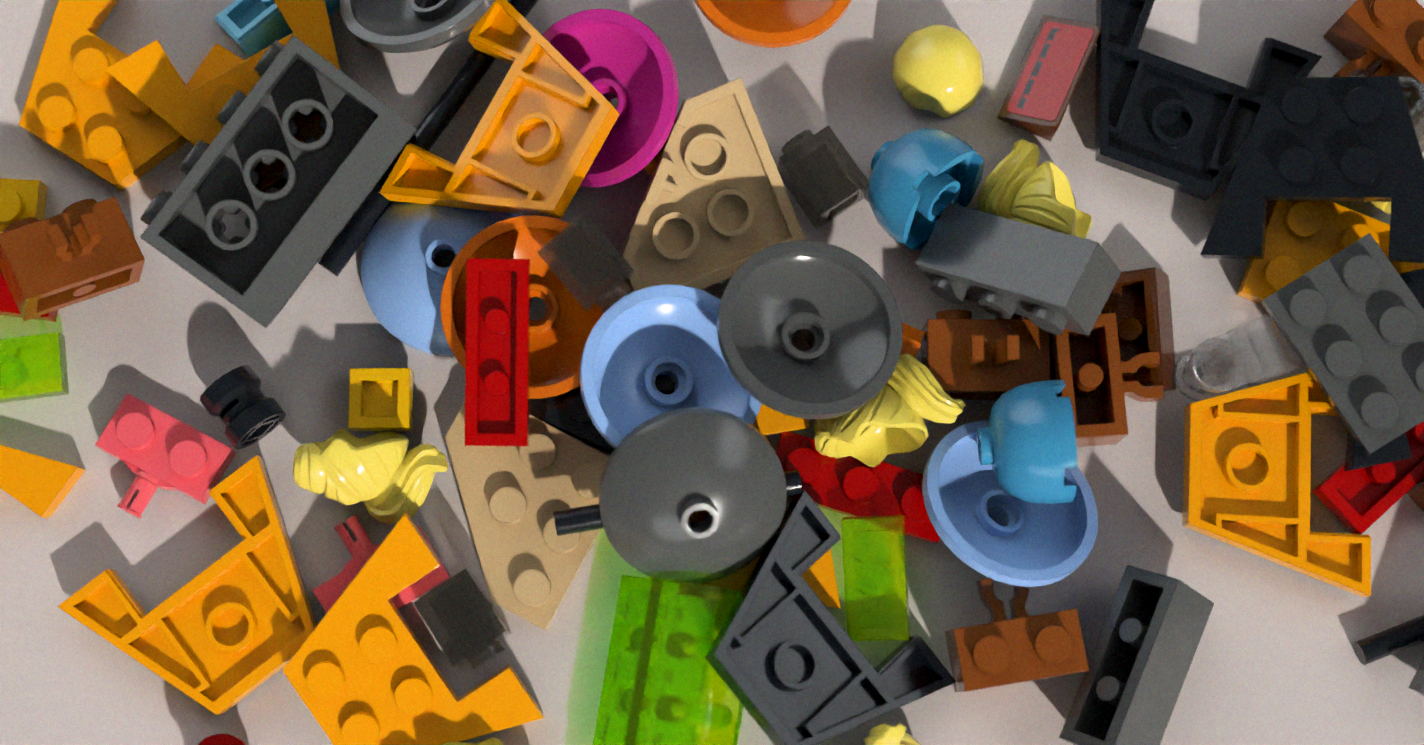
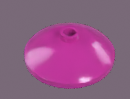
[542,9,679,188]

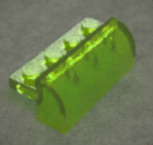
[592,575,744,745]

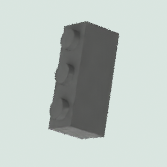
[915,203,1121,336]
[1059,565,1214,745]

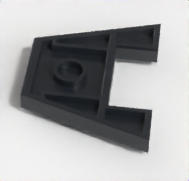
[1095,0,1322,201]
[1200,76,1424,263]
[705,490,956,745]

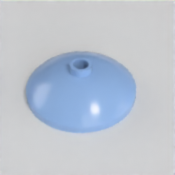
[361,201,533,356]
[579,284,762,448]
[922,420,1098,587]

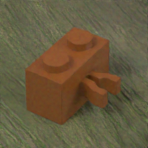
[1323,0,1424,113]
[0,197,145,321]
[921,310,1051,401]
[1049,313,1164,447]
[945,578,1089,692]

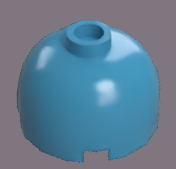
[868,128,985,251]
[977,380,1077,504]

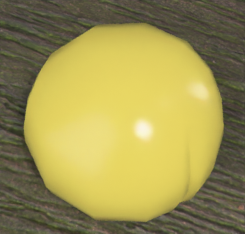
[893,24,984,118]

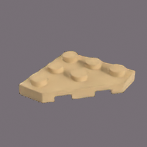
[619,78,806,292]
[445,402,610,631]

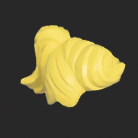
[977,139,1092,239]
[813,354,966,467]
[293,429,449,524]

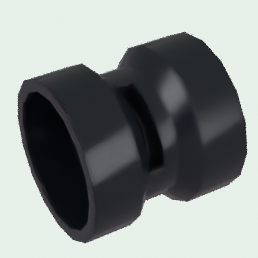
[200,365,286,450]

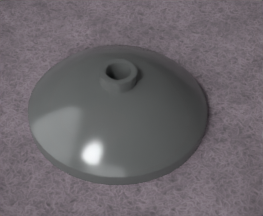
[339,0,495,53]
[717,240,903,419]
[599,408,787,584]

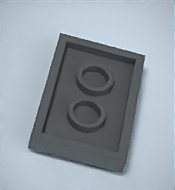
[1262,233,1424,455]

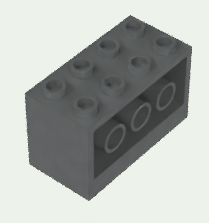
[140,35,417,328]

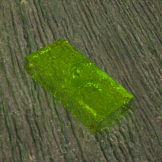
[0,332,69,403]
[841,515,910,641]

